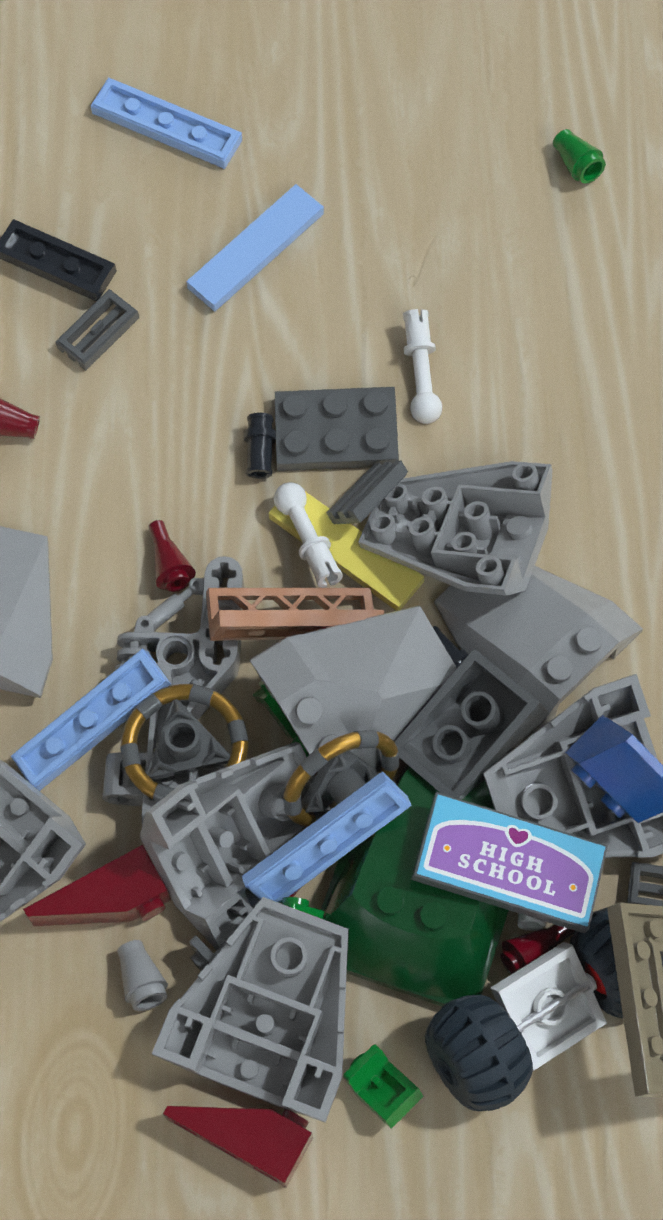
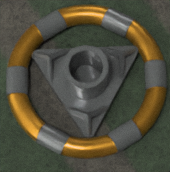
[120,684,249,802]
[283,730,399,827]

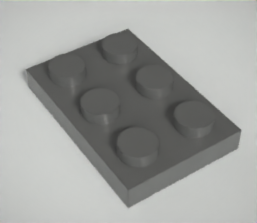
[275,387,399,471]

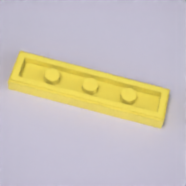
[269,491,424,611]

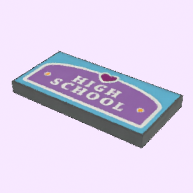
[411,792,608,933]

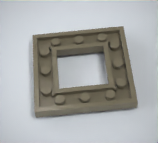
[607,903,663,1097]

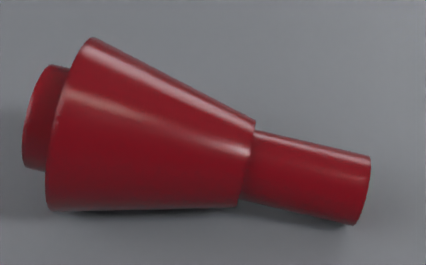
[148,520,196,592]
[500,924,574,975]

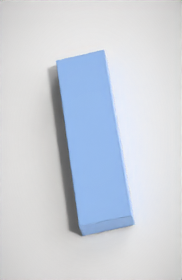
[91,77,242,169]
[186,184,324,312]
[11,648,171,791]
[242,771,412,903]

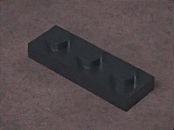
[0,219,117,301]

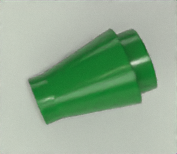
[553,129,606,184]

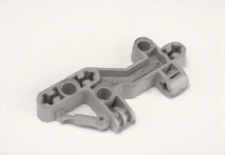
[102,556,245,824]

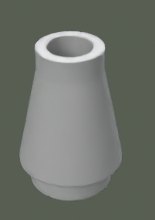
[117,940,168,1011]

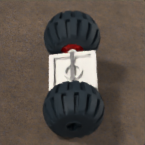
[425,907,663,1111]

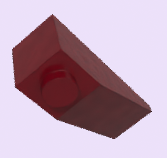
[23,845,171,926]
[163,1106,313,1188]

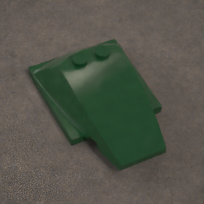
[321,764,509,1007]

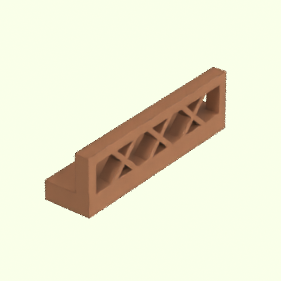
[206,588,384,641]

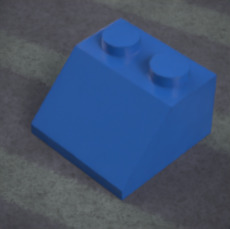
[565,715,663,823]

